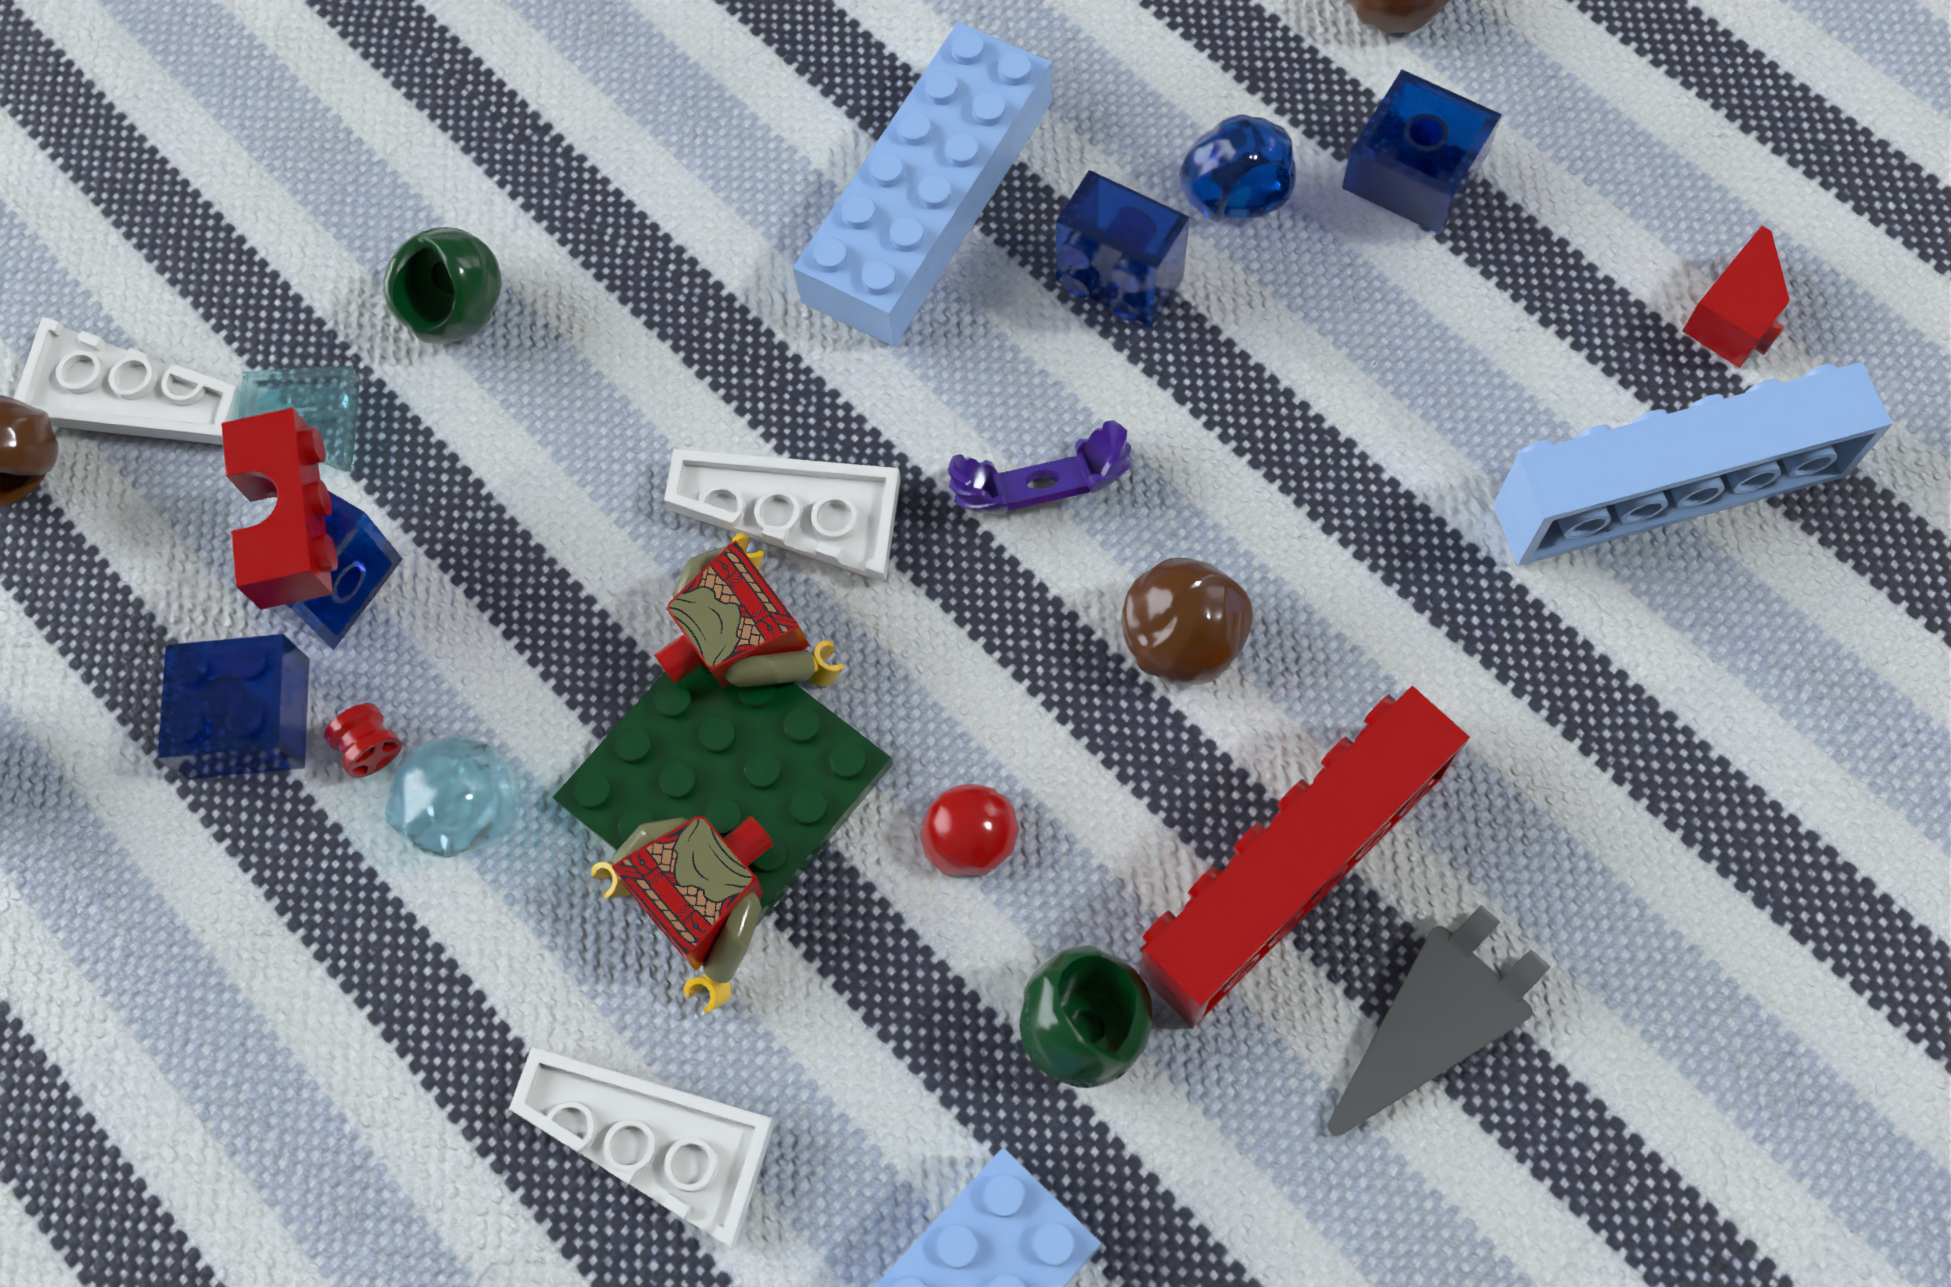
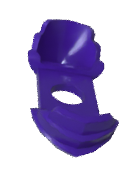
[948,420,1132,514]

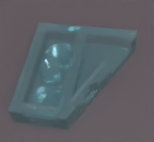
[238,366,360,472]

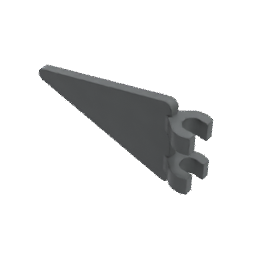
[1327,904,1551,1136]

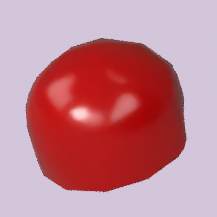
[920,784,1019,877]

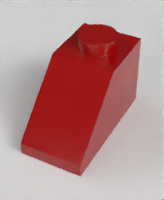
[1682,225,1790,368]

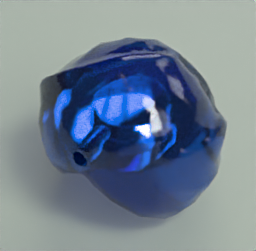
[1179,114,1297,223]

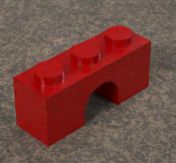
[221,407,338,610]

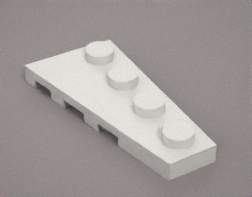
[14,316,245,445]
[664,449,901,583]
[509,1047,776,1250]

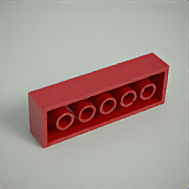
[1139,685,1470,1028]

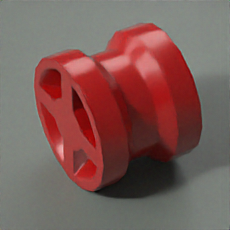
[324,703,402,778]

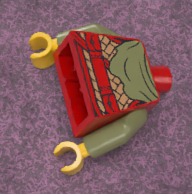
[654,533,844,688]
[591,816,774,1013]

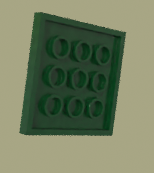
[553,663,893,927]

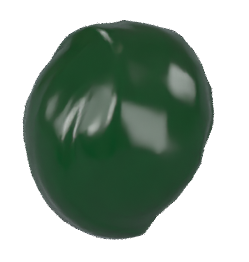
[383,227,501,345]
[1019,945,1153,1088]

